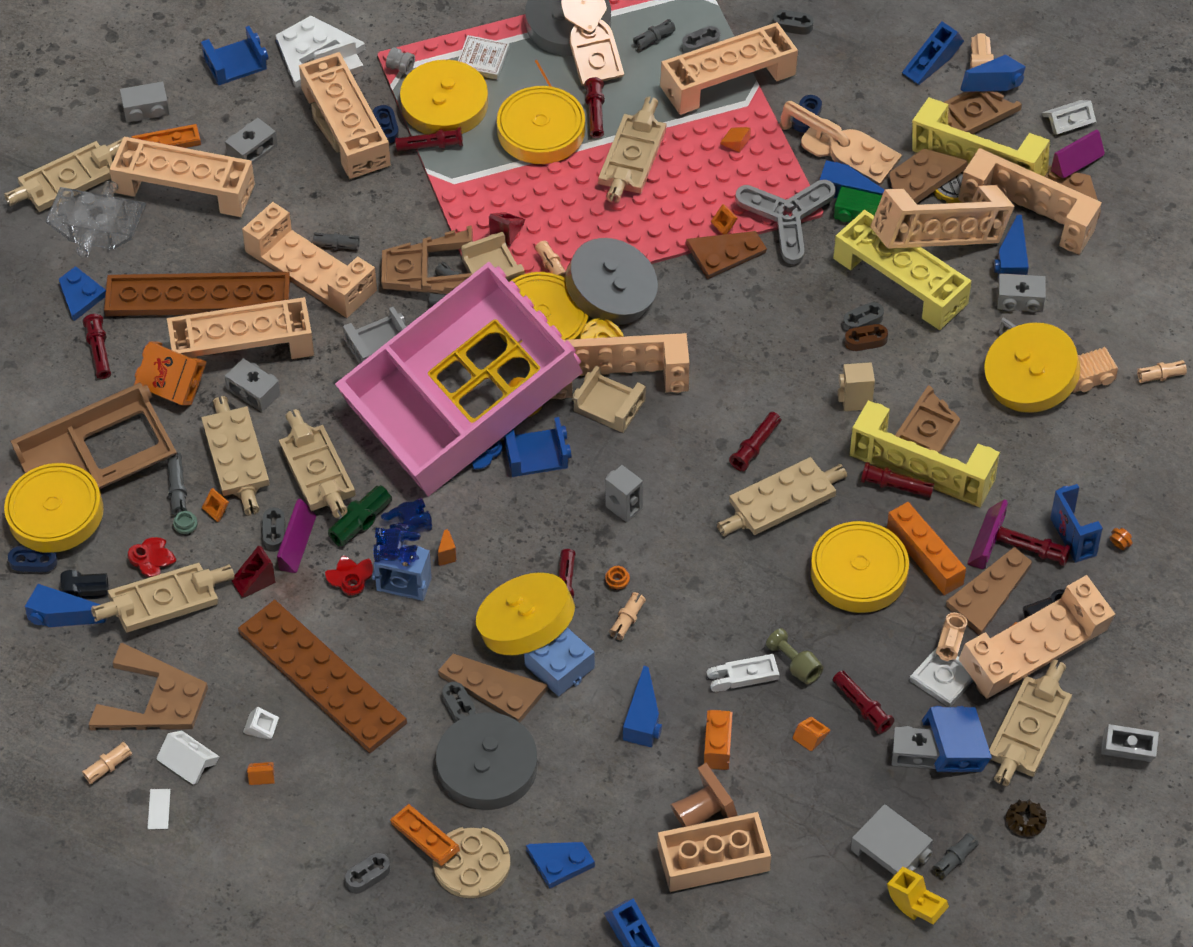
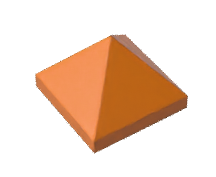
[711,204,738,235]
[202,488,229,522]

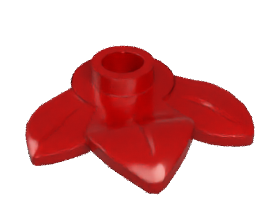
[127,537,176,577]
[325,555,373,595]

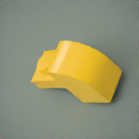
[887,866,949,925]

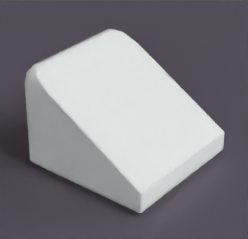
[243,707,279,740]

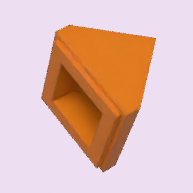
[247,762,275,785]

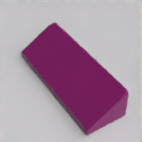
[1051,129,1105,178]
[277,499,316,573]
[968,499,1008,570]

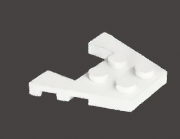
[276,16,365,88]

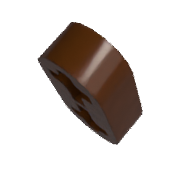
[845,324,888,351]

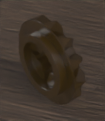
[1006,799,1047,837]

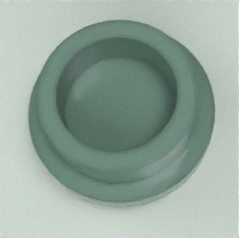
[173,511,198,534]

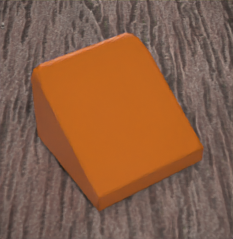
[720,127,751,152]
[438,529,457,566]
[793,717,830,751]

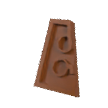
[685,231,767,279]

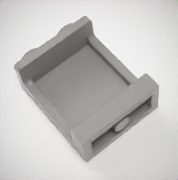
[343,307,406,364]
[851,804,933,875]

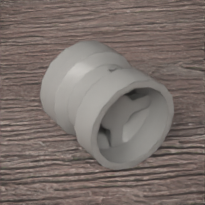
[386,47,415,75]

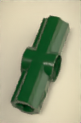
[328,485,392,546]

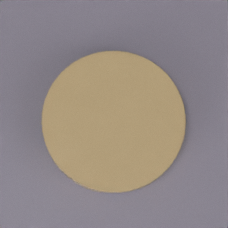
[433,827,510,898]

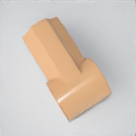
[970,33,994,69]
[936,613,967,661]

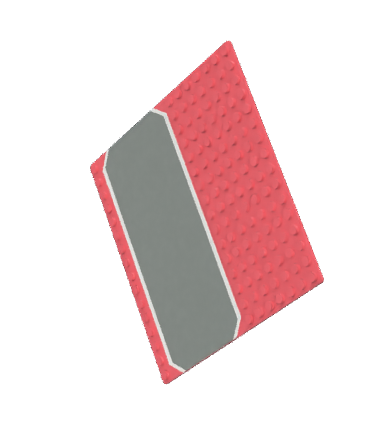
[378,0,823,274]

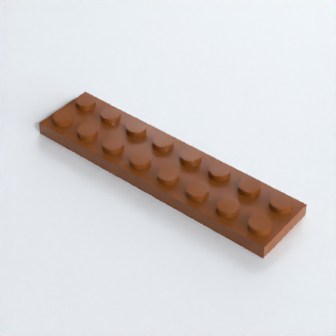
[104,272,290,316]
[238,599,407,753]

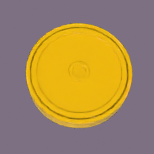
[400,60,488,134]
[497,86,585,164]
[500,272,588,343]
[984,322,1081,413]
[4,463,104,553]
[811,521,909,613]
[476,573,575,655]

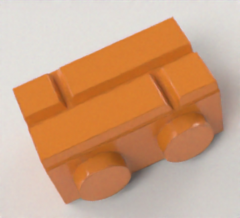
[704,710,733,770]

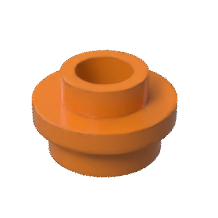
[1109,528,1133,550]
[605,566,630,589]

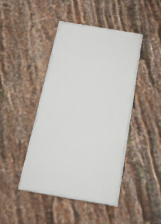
[148,789,171,829]

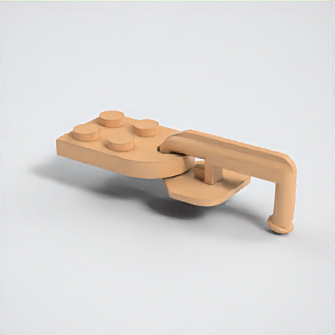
[561,0,624,86]
[779,101,902,186]

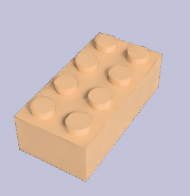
[657,812,771,892]

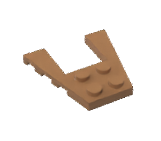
[381,226,473,294]
[89,643,208,730]

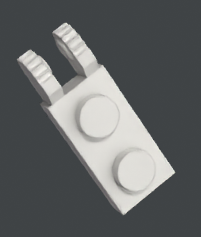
[707,654,780,692]

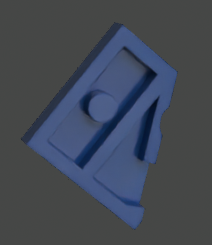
[59,266,106,321]
[526,842,595,889]

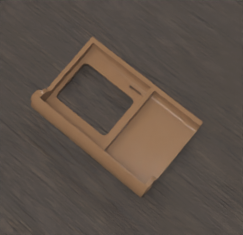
[10,383,177,489]

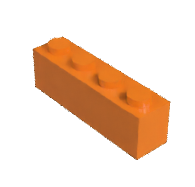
[887,502,966,596]

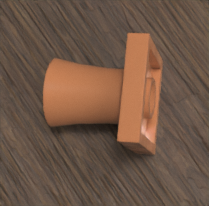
[670,763,738,827]

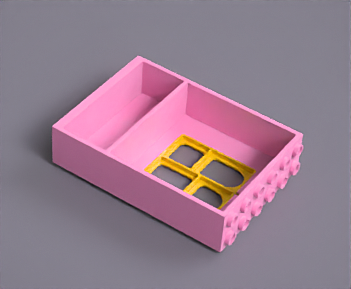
[335,262,583,497]

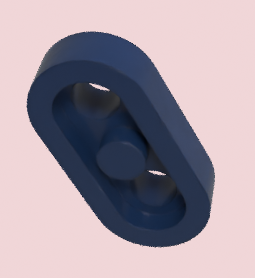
[792,95,822,132]
[372,105,399,143]
[8,546,57,572]

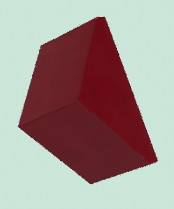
[489,212,526,246]
[231,546,276,597]

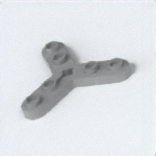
[735,180,835,264]

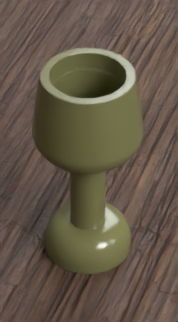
[766,628,824,685]

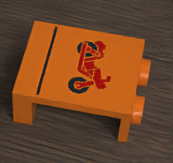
[134,341,207,405]

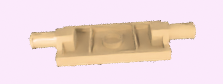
[598,97,667,203]
[4,138,123,212]
[201,396,270,515]
[279,409,356,518]
[717,457,847,537]
[91,563,234,633]
[989,660,1072,786]

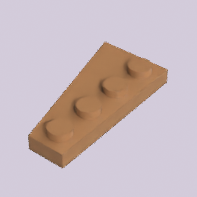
[946,547,1032,635]
[438,654,548,722]

